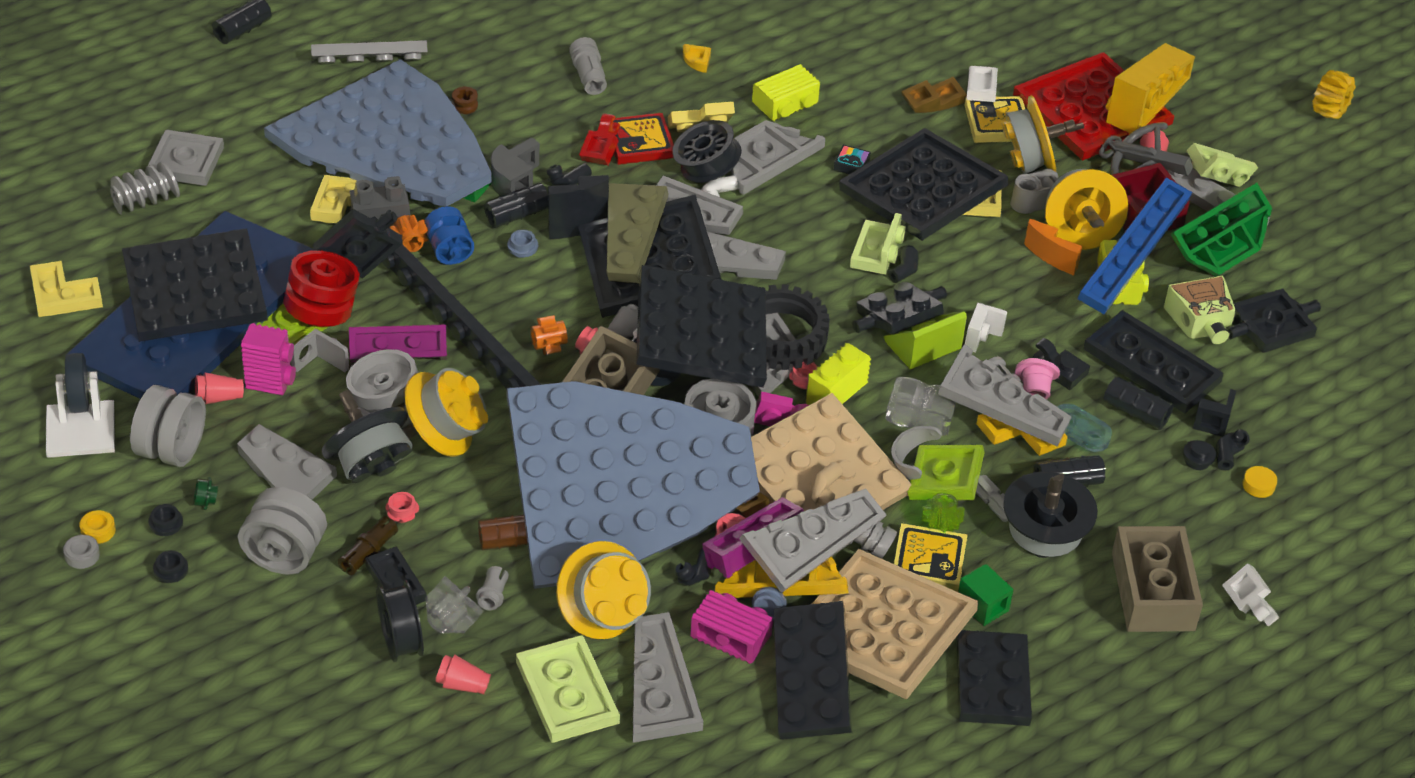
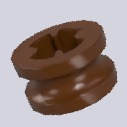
[452,86,478,114]

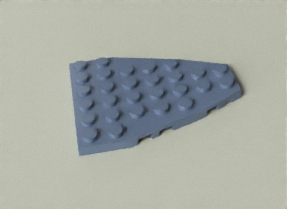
[264,59,492,207]
[506,381,760,589]

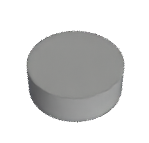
[63,535,100,569]

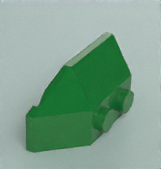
[1171,183,1272,277]

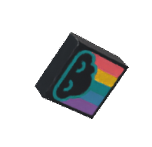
[834,144,871,174]

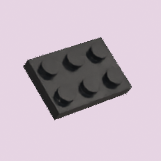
[957,630,1032,726]

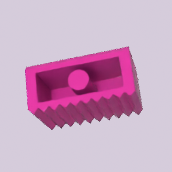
[241,323,296,395]
[691,590,773,664]

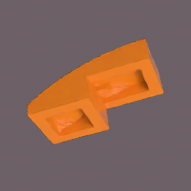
[1024,219,1082,276]

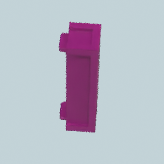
[349,325,447,363]
[702,497,804,579]

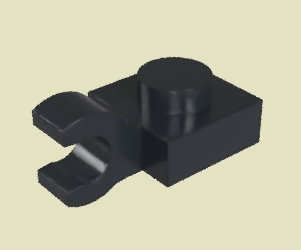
[1032,338,1090,390]

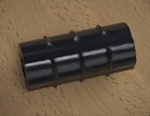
[212,0,272,44]
[484,183,548,228]
[1103,376,1174,430]
[1033,455,1105,487]

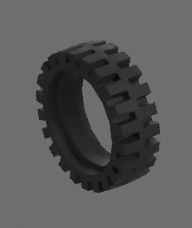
[763,284,830,370]

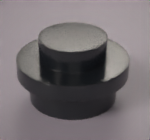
[1183,440,1216,470]
[148,504,183,536]
[153,550,189,583]

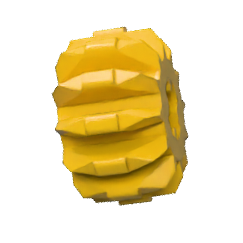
[1312,70,1356,119]

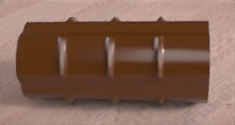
[478,515,528,551]

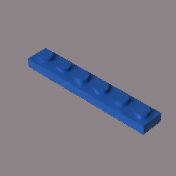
[1078,178,1193,315]

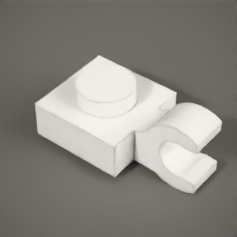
[1222,563,1279,626]

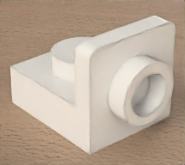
[965,303,1007,353]

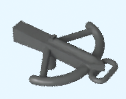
[1099,122,1193,176]

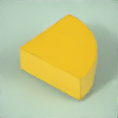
[683,44,711,73]

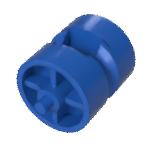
[425,206,474,265]

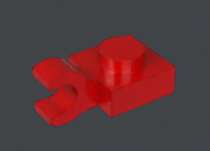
[579,114,620,166]

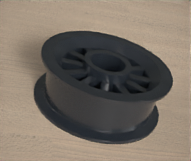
[672,120,742,183]
[376,580,424,662]

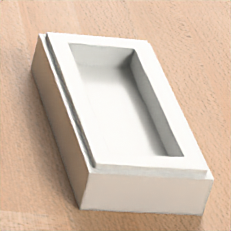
[967,66,998,102]

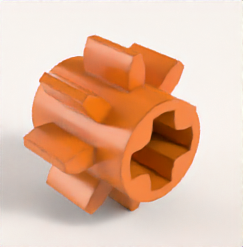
[389,215,428,253]
[531,315,568,355]

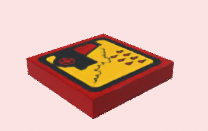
[613,113,674,165]

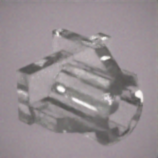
[425,576,484,634]

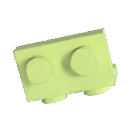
[1186,143,1258,187]
[850,213,905,275]

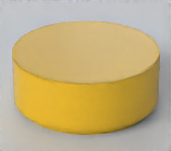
[1243,466,1278,498]
[80,510,116,544]

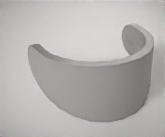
[891,426,942,480]

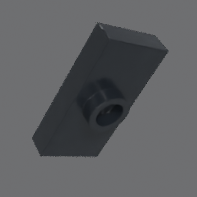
[365,546,427,605]

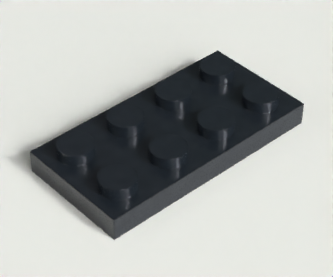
[1083,310,1224,414]
[774,601,852,740]

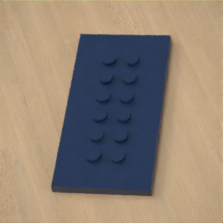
[65,211,314,399]

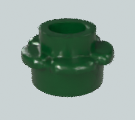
[193,477,218,510]

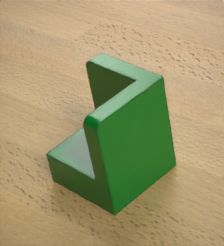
[958,564,1014,626]

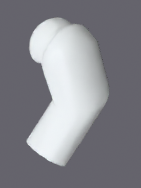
[701,175,738,197]

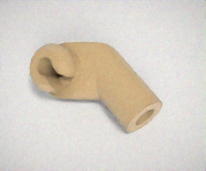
[811,462,843,506]

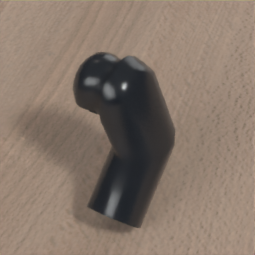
[547,163,592,186]
[888,245,919,283]
[1216,429,1250,471]
[675,548,712,586]

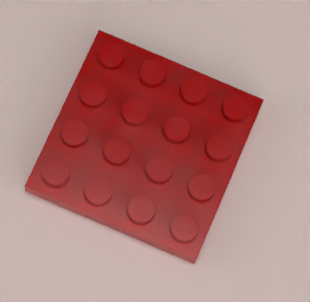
[1013,52,1175,161]

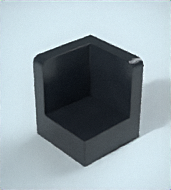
[1193,389,1237,437]

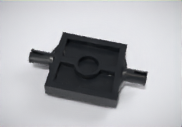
[313,209,403,279]
[852,282,947,335]
[1226,288,1321,353]

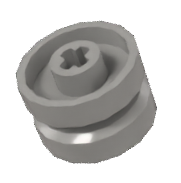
[346,349,419,429]
[685,378,756,437]
[130,385,206,467]
[238,487,327,575]

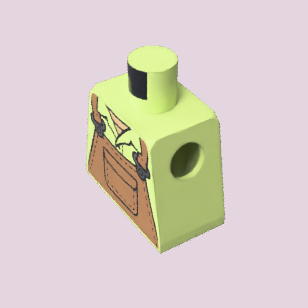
[1164,276,1235,344]

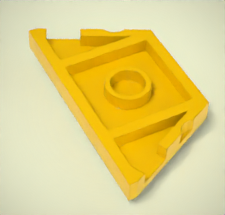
[715,557,849,598]

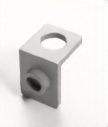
[291,328,349,372]

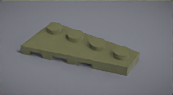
[607,183,669,283]

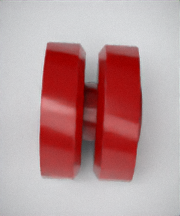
[283,251,360,327]

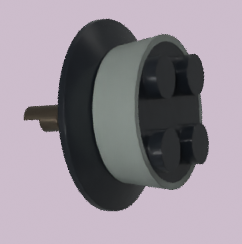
[322,390,412,483]
[1003,472,1098,558]

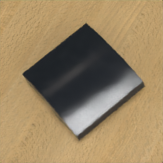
[548,175,609,240]

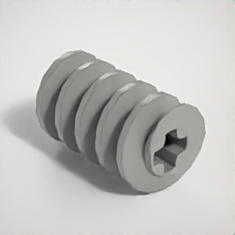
[110,162,180,215]

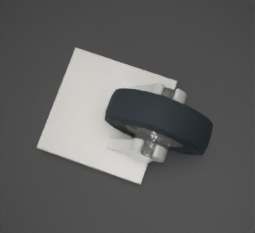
[46,353,115,458]

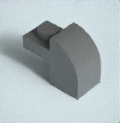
[491,137,540,197]

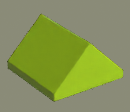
[883,311,967,369]

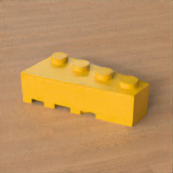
[1106,43,1195,133]

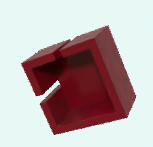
[1112,163,1190,232]

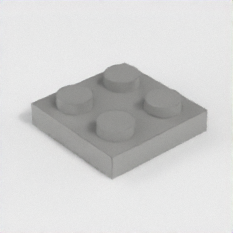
[148,130,224,186]

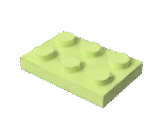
[516,635,620,743]

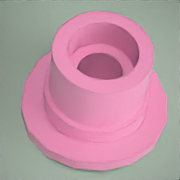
[1015,358,1060,399]

